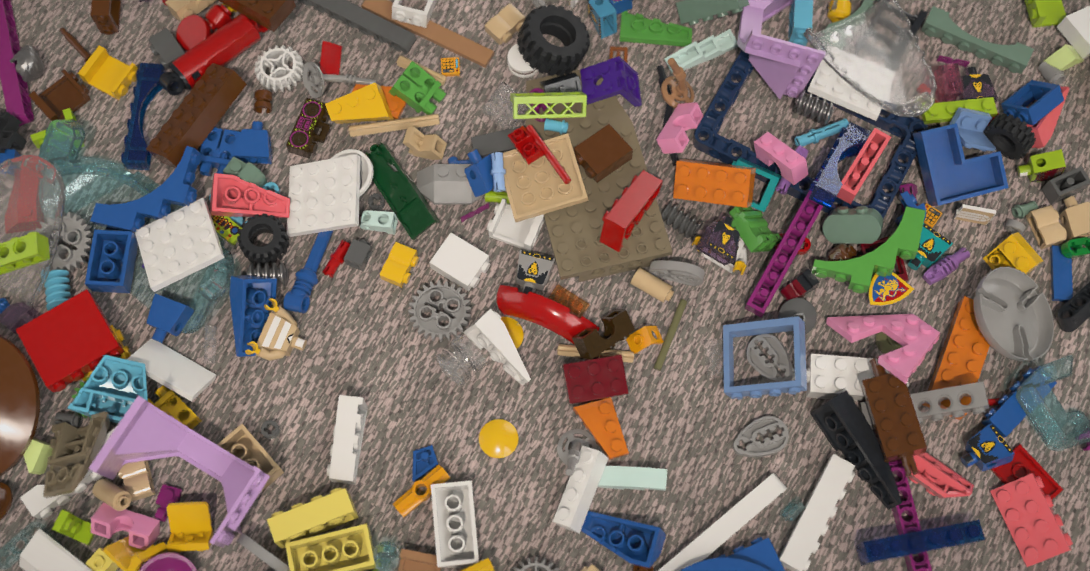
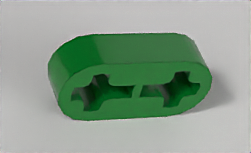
[1061,237,1090,258]

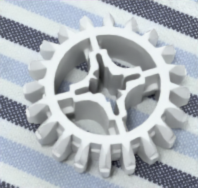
[254,45,304,93]

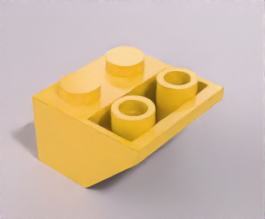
[983,232,1043,274]

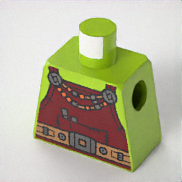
[1017,149,1066,182]

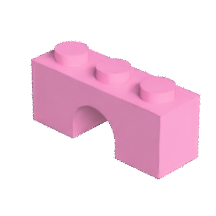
[656,102,703,154]
[754,132,808,185]
[91,502,160,550]

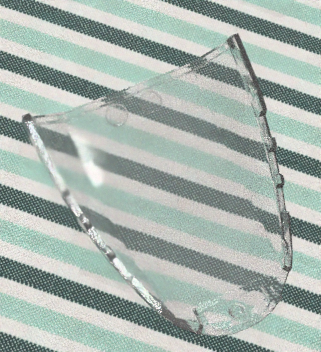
[803,0,937,117]
[0,154,66,307]

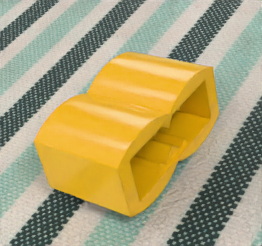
[380,242,419,288]

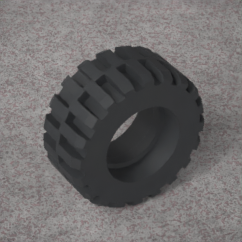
[517,5,590,76]

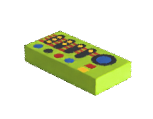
[211,215,242,246]

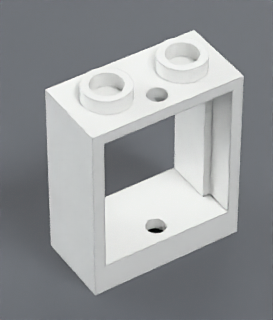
[392,0,437,28]

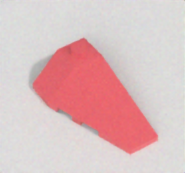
[1026,86,1069,148]
[210,173,290,218]

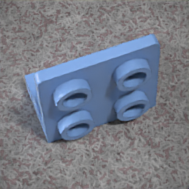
[949,107,996,152]

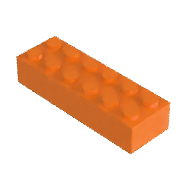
[923,296,990,420]

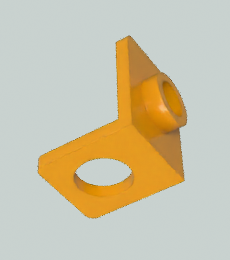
[626,326,664,354]

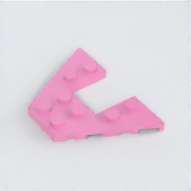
[826,314,940,384]

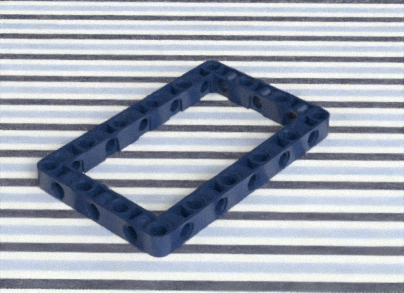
[693,50,928,219]

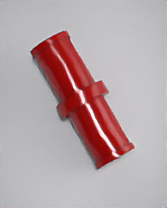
[322,240,351,278]

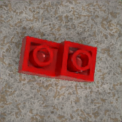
[507,126,544,165]

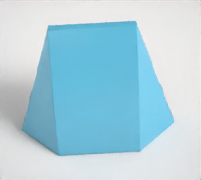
[67,355,148,423]

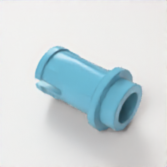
[544,118,568,135]

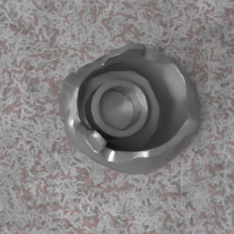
[10,45,45,82]

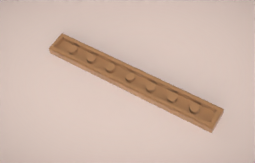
[361,0,494,68]

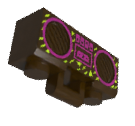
[286,98,331,159]

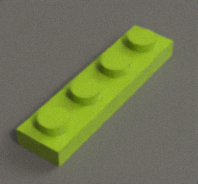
[920,97,998,124]

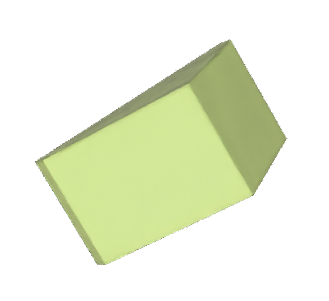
[1044,44,1084,71]
[23,437,53,475]

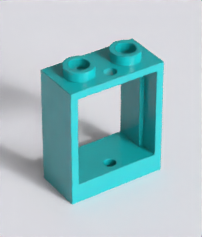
[732,158,781,212]

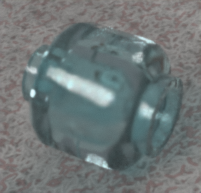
[373,541,400,571]

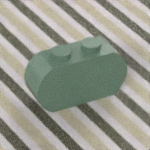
[823,206,883,244]

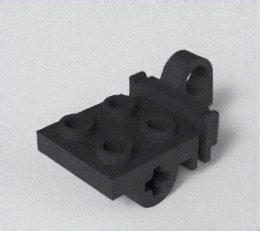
[0,112,27,153]

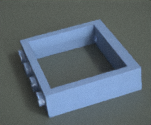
[723,316,807,400]

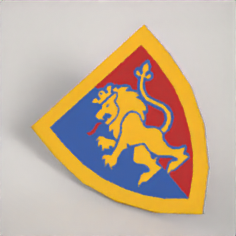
[868,272,914,306]

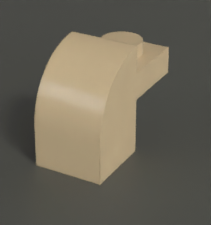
[403,126,447,160]

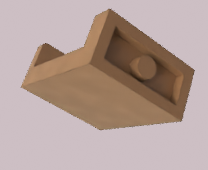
[398,549,441,571]

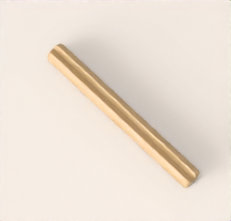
[349,114,440,137]

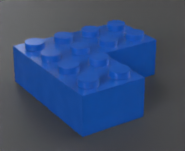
[913,123,1009,206]

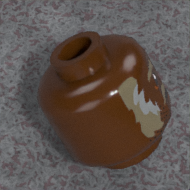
[828,243,857,261]

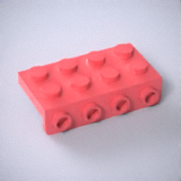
[990,473,1073,567]

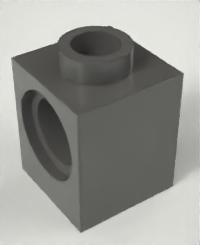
[344,239,373,271]

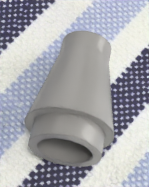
[1038,62,1066,85]

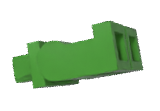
[389,61,446,115]
[729,206,782,253]

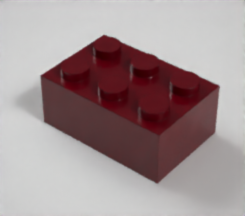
[562,355,629,405]

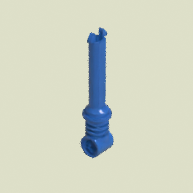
[283,230,334,313]

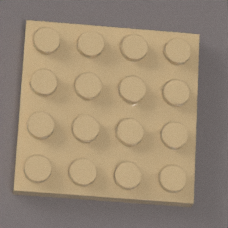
[503,133,589,222]

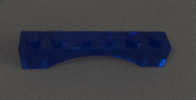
[121,63,166,170]
[809,122,871,209]
[856,520,985,566]

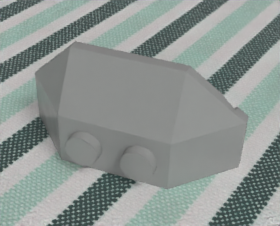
[417,164,485,205]

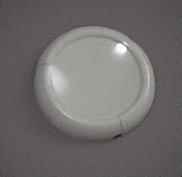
[973,267,1054,361]

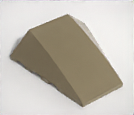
[43,411,110,498]

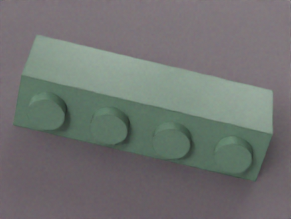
[676,0,749,26]

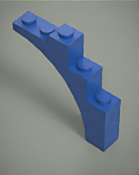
[90,146,201,234]

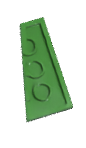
[619,11,692,47]

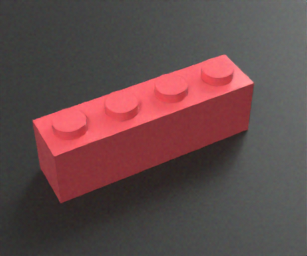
[834,128,891,205]

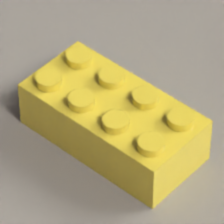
[267,487,359,548]
[285,524,378,571]

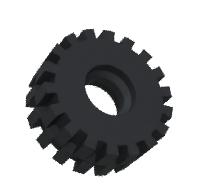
[984,113,1036,160]

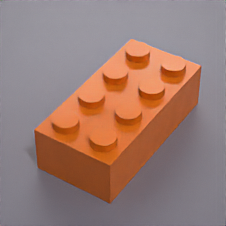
[673,159,756,208]

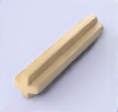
[397,56,446,86]

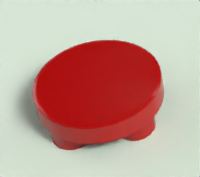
[176,15,211,51]

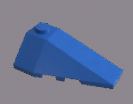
[230,275,277,357]
[581,511,666,568]

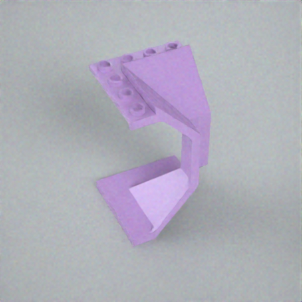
[737,0,826,99]
[89,395,270,548]

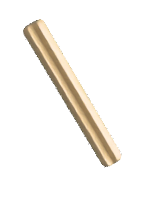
[557,344,634,363]

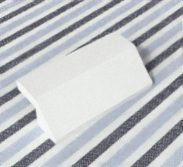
[19,529,92,571]

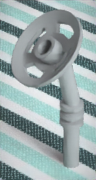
[302,61,377,98]
[557,429,597,476]

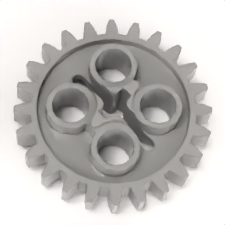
[36,211,94,272]
[408,280,472,342]

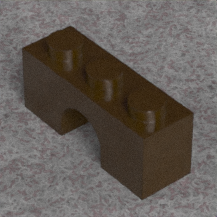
[572,309,635,360]

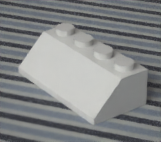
[431,480,479,568]

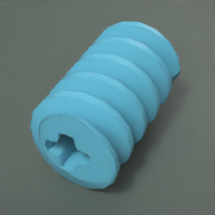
[44,270,71,311]

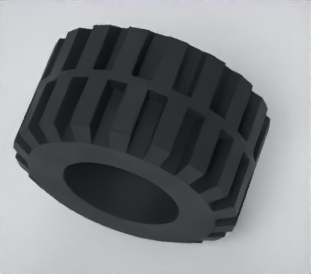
[237,214,289,266]

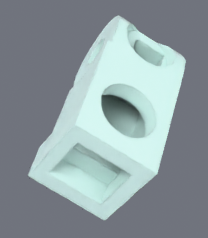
[359,210,398,235]

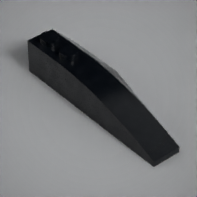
[810,390,902,510]

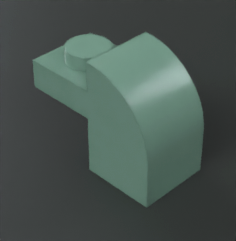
[223,156,267,188]

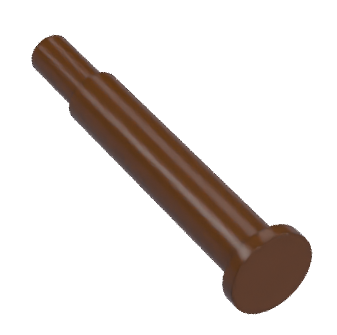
[60,28,92,63]

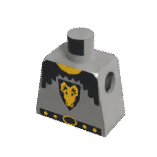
[517,250,555,294]

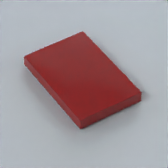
[990,444,1063,500]

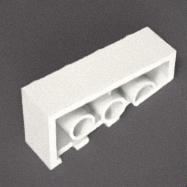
[327,395,368,485]

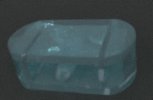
[38,119,85,174]

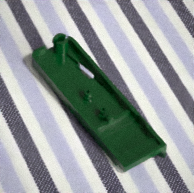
[366,143,440,240]

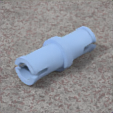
[491,152,506,192]

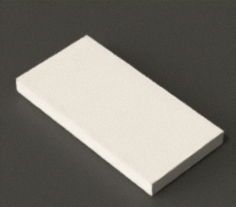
[127,339,216,402]

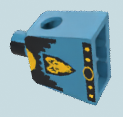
[587,0,617,39]

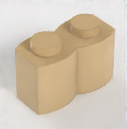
[485,3,526,45]
[1026,205,1067,250]
[118,460,156,502]

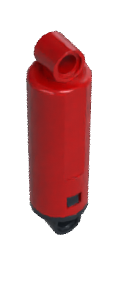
[159,14,268,96]

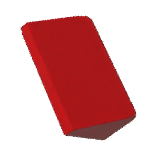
[320,41,342,75]

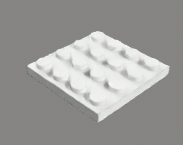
[807,46,895,121]
[287,154,361,237]
[135,198,225,292]

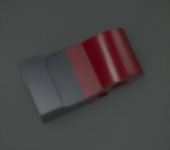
[780,269,819,301]

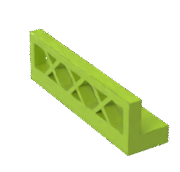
[510,92,587,119]

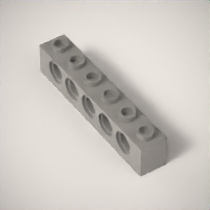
[861,382,990,431]

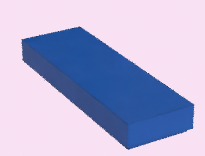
[1050,245,1073,302]

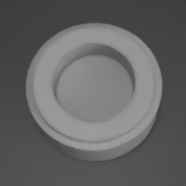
[1005,219,1026,235]

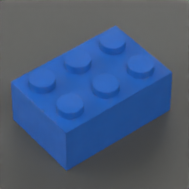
[85,230,138,293]

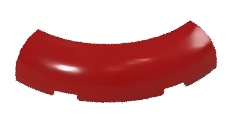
[496,285,600,345]

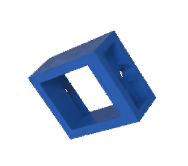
[1001,80,1064,125]

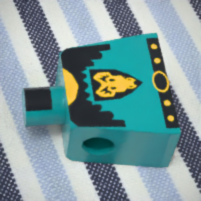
[908,222,953,270]

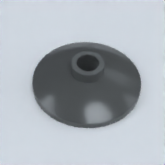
[778,298,817,336]

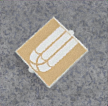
[954,204,996,225]

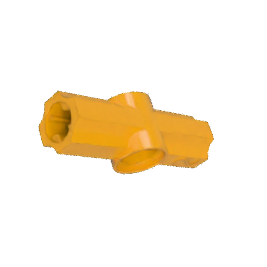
[393,465,451,518]

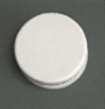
[507,44,538,78]

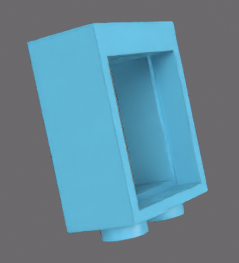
[788,0,813,46]

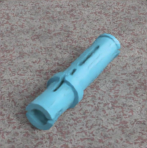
[794,118,850,147]

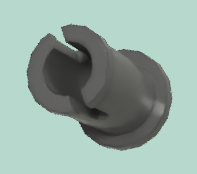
[55,412,83,428]

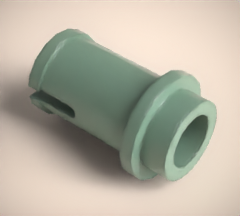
[1012,201,1038,219]

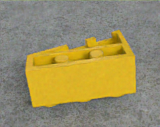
[325,82,394,124]

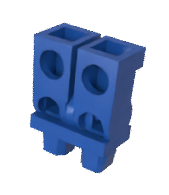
[199,127,240,176]

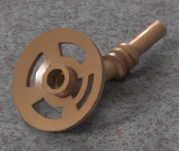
[661,58,694,109]

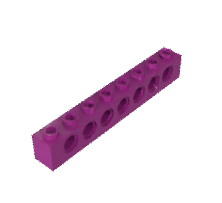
[745,173,836,318]

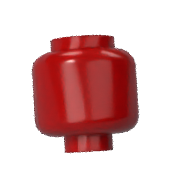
[205,4,232,30]

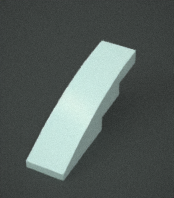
[664,29,738,74]
[598,466,667,491]

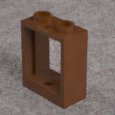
[90,0,122,35]

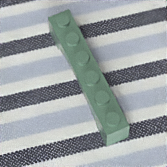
[921,6,1034,74]

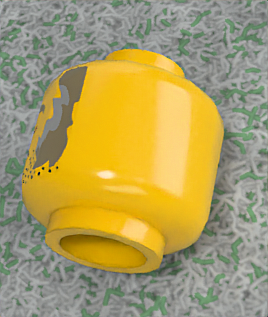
[827,0,852,23]

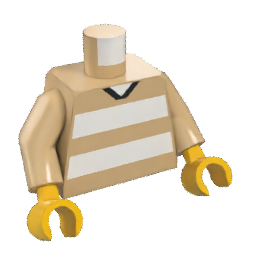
[245,298,307,361]

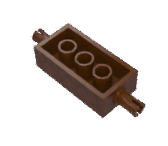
[861,357,927,477]

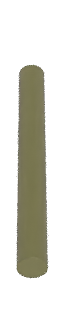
[653,299,687,371]

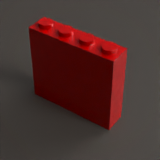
[15,289,125,393]

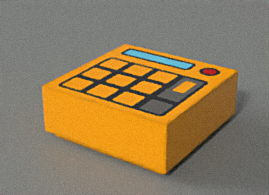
[441,57,460,77]
[924,203,942,228]

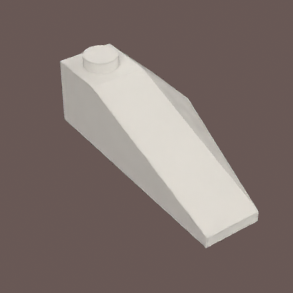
[463,309,531,385]

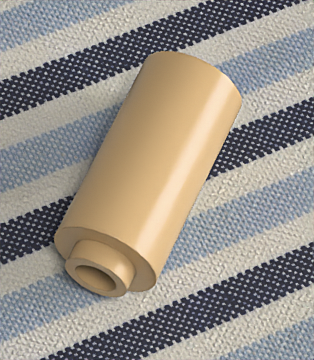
[630,268,674,303]
[93,479,131,511]

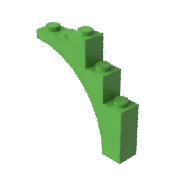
[811,207,926,293]

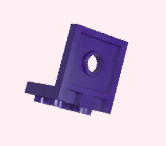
[580,56,642,107]

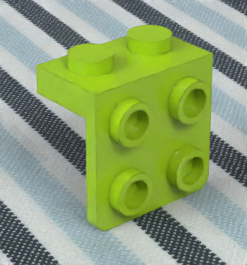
[1024,0,1066,28]

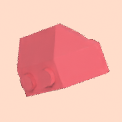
[908,452,974,499]

